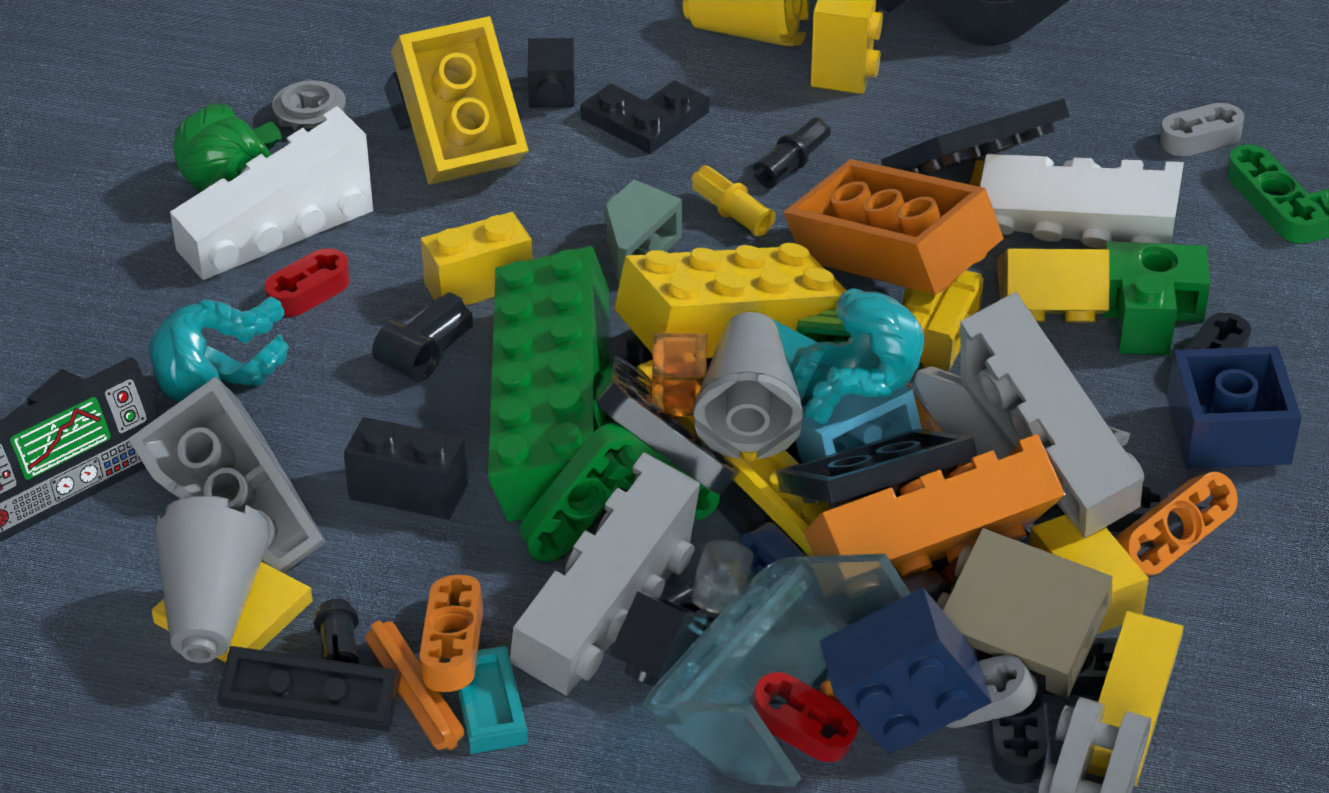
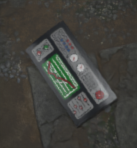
[0,357,158,542]

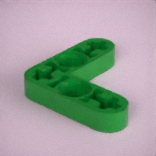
[1227,144,1329,244]
[520,423,720,562]

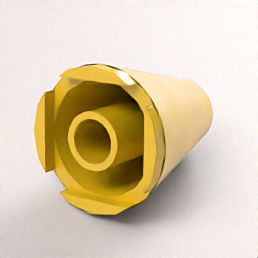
[683,0,809,47]

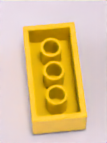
[614,243,847,362]

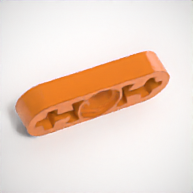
[1115,472,1238,577]
[419,575,483,692]

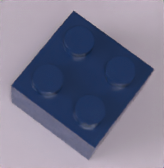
[1166,346,1302,468]
[820,588,992,754]

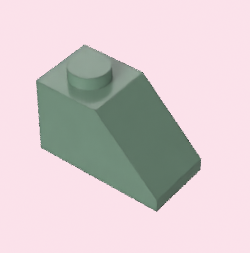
[604,179,682,284]

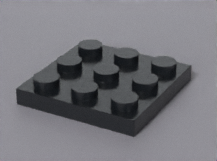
[881,98,1070,175]

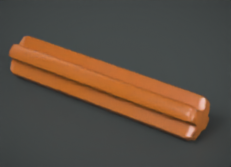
[365,620,464,751]

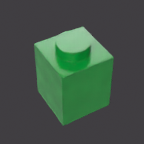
[1115,274,1177,355]

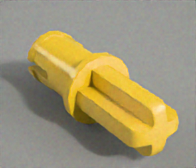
[691,165,776,237]

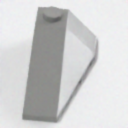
[128,376,326,573]

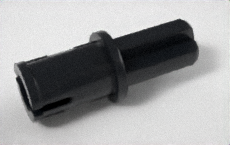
[753,117,831,188]

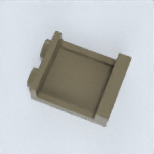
[937,528,1113,699]

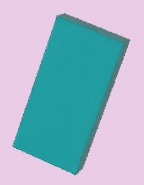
[450,645,528,754]

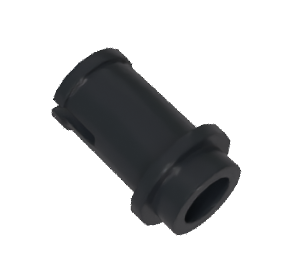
[313,599,359,664]

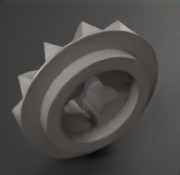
[272,80,347,132]

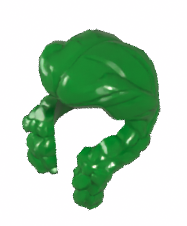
[172,103,282,194]

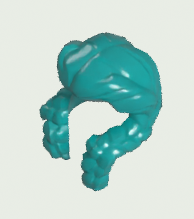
[790,288,924,425]
[148,297,289,403]

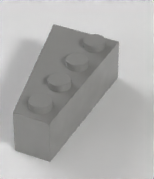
[960,292,1144,538]
[510,452,700,696]

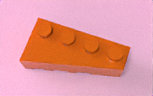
[804,434,1065,595]

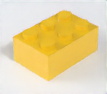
[391,16,529,185]

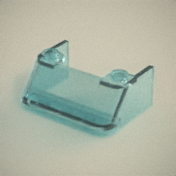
[644,553,911,787]

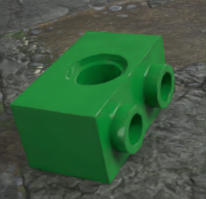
[1103,241,1211,322]

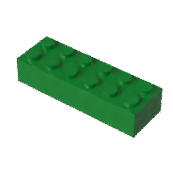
[488,246,611,522]

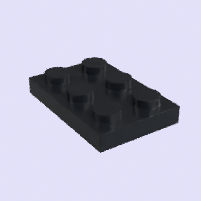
[776,428,977,509]

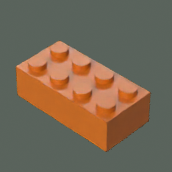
[783,159,1004,295]

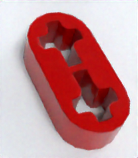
[265,248,350,318]
[749,672,858,762]

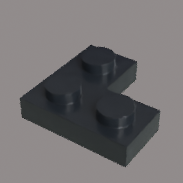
[580,80,710,154]

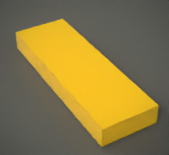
[1087,611,1184,787]

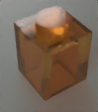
[652,333,707,417]

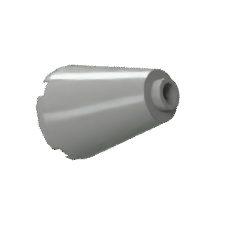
[693,312,804,459]
[154,496,269,663]

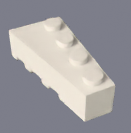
[170,106,373,280]
[980,154,1184,249]

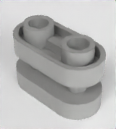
[1038,697,1151,793]

